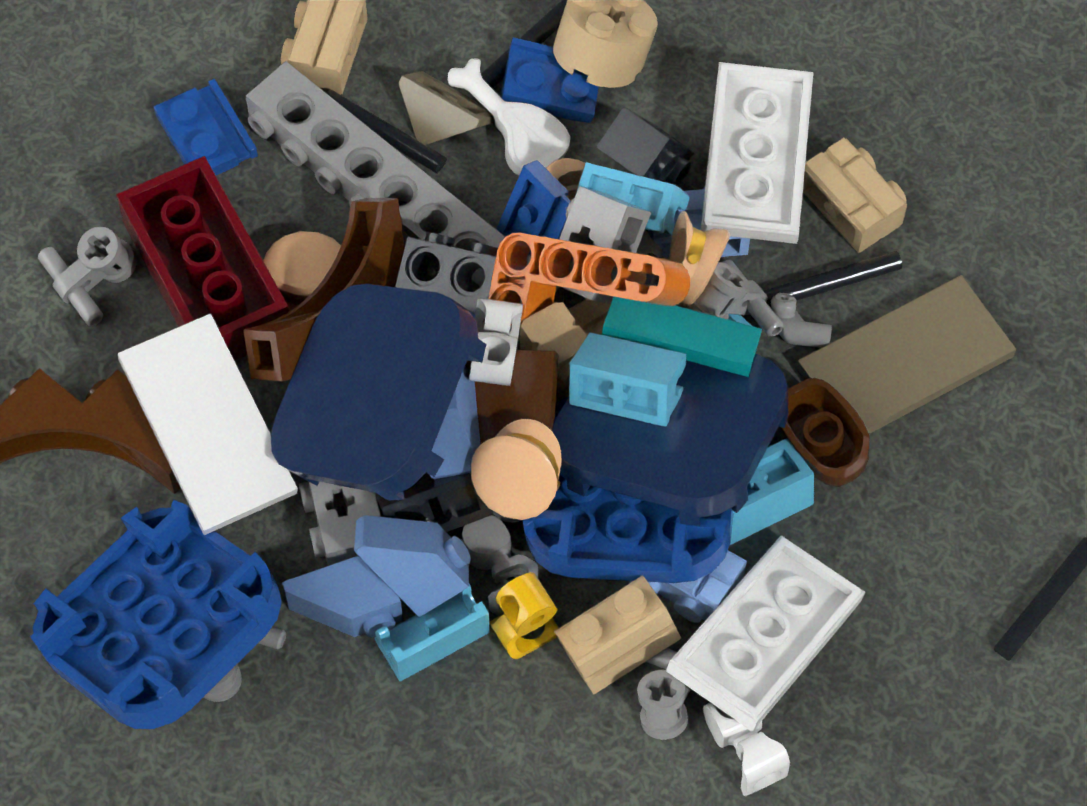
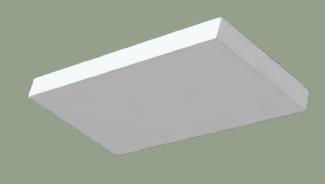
[700,62,813,244]
[118,313,298,535]
[666,535,865,732]

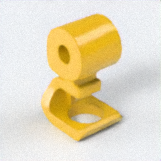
[489,572,559,659]

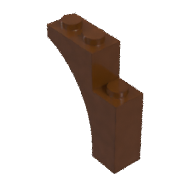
[244,198,405,381]
[0,368,181,494]

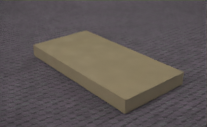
[797,275,1016,434]

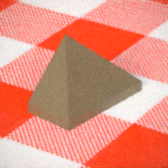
[398,71,495,145]

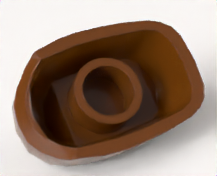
[780,378,870,487]

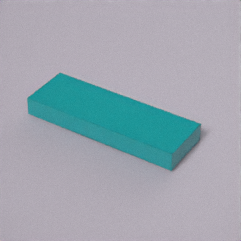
[602,296,762,377]

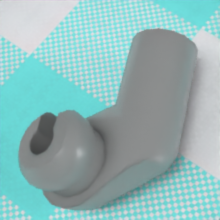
[770,293,832,348]

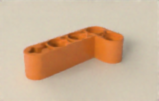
[488,233,690,330]

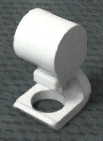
[469,298,523,386]
[703,702,790,796]

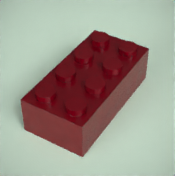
[116,156,289,361]

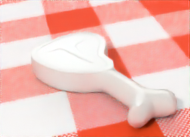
[448,58,570,176]

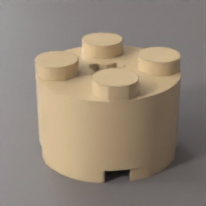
[553,0,658,88]

